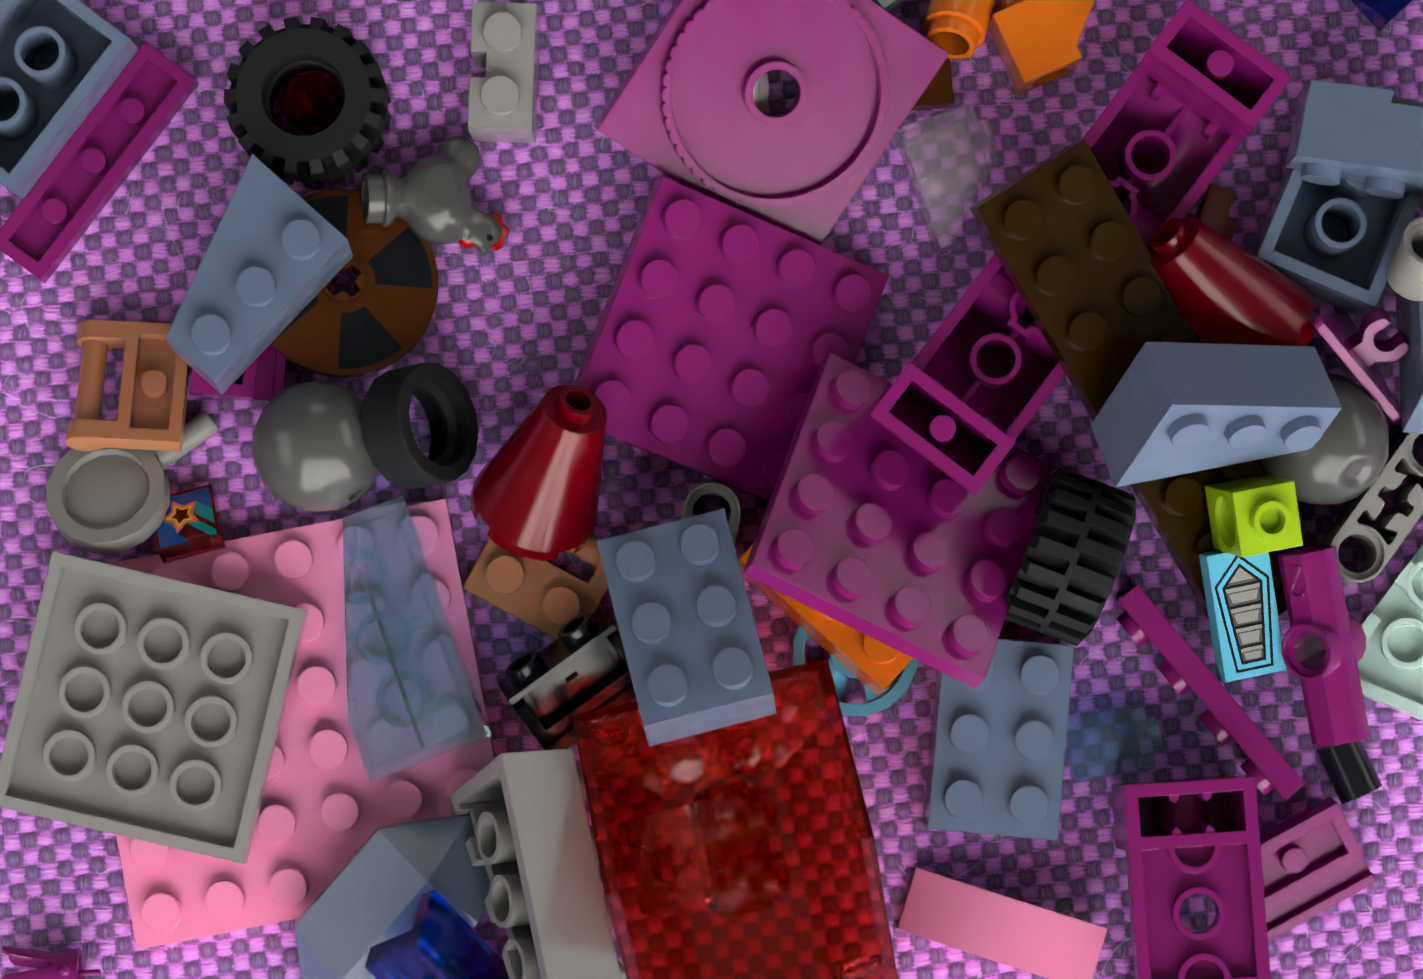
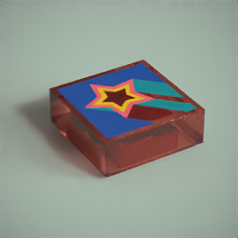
[155,484,226,563]

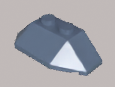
[294,814,491,979]

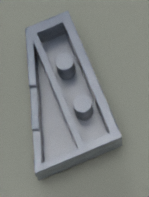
[1285,79,1423,199]
[165,154,353,395]
[1090,342,1342,488]

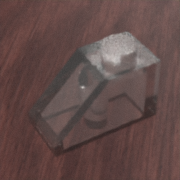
[895,104,998,257]

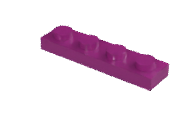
[0,41,199,283]
[1115,583,1305,801]

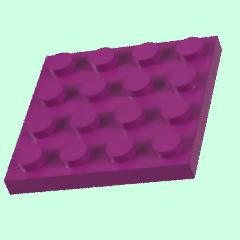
[574,176,889,502]
[742,352,1053,688]

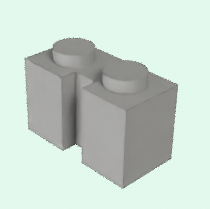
[467,1,540,143]

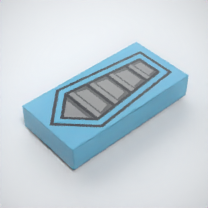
[1199,550,1286,683]

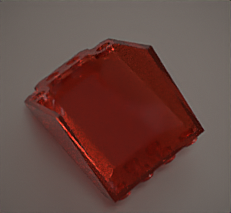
[572,659,898,979]

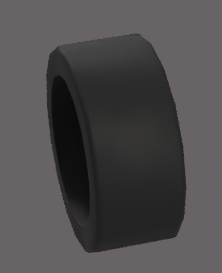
[361,363,479,489]

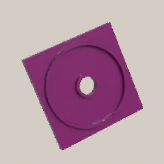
[594,0,949,245]

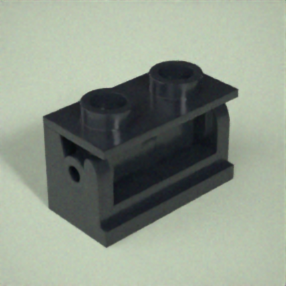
[497,608,636,750]

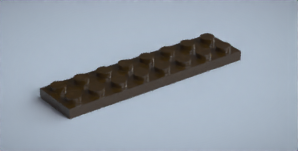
[969,139,1317,619]

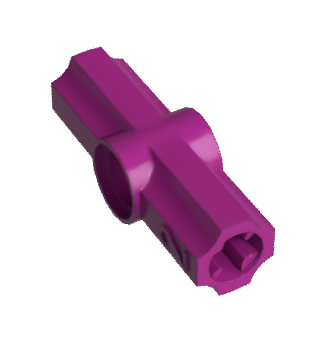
[1277,544,1371,747]

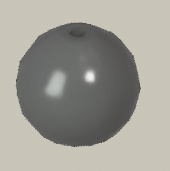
[1260,374,1389,504]
[252,380,379,513]

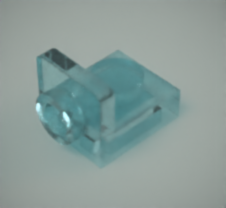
[1066,704,1163,783]

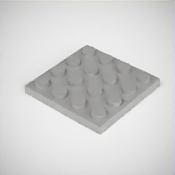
[0,551,307,864]

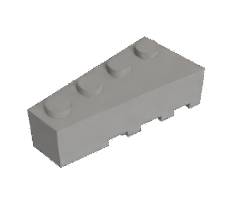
[450,748,627,979]

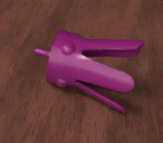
[2,946,101,979]

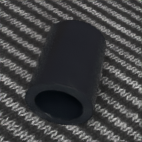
[1316,741,1382,804]

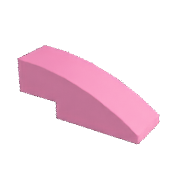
[897,867,1108,979]

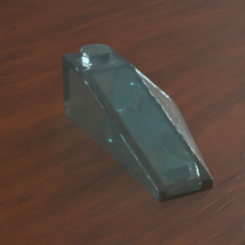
[342,496,492,782]

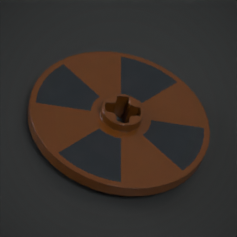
[270,189,438,378]

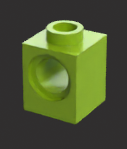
[1205,474,1303,558]

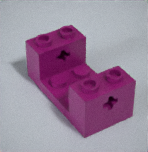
[1111,776,1271,979]

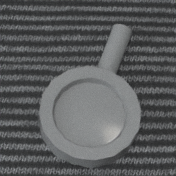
[46,411,218,555]

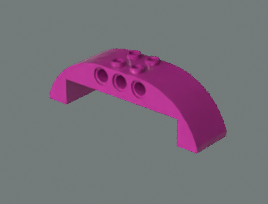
[869,0,1293,496]

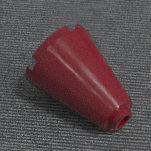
[1149,217,1320,346]
[471,385,607,561]

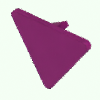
[1312,307,1409,422]

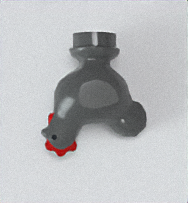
[361,136,509,255]

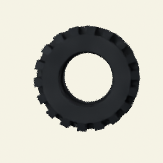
[224,17,391,188]
[1005,467,1136,646]

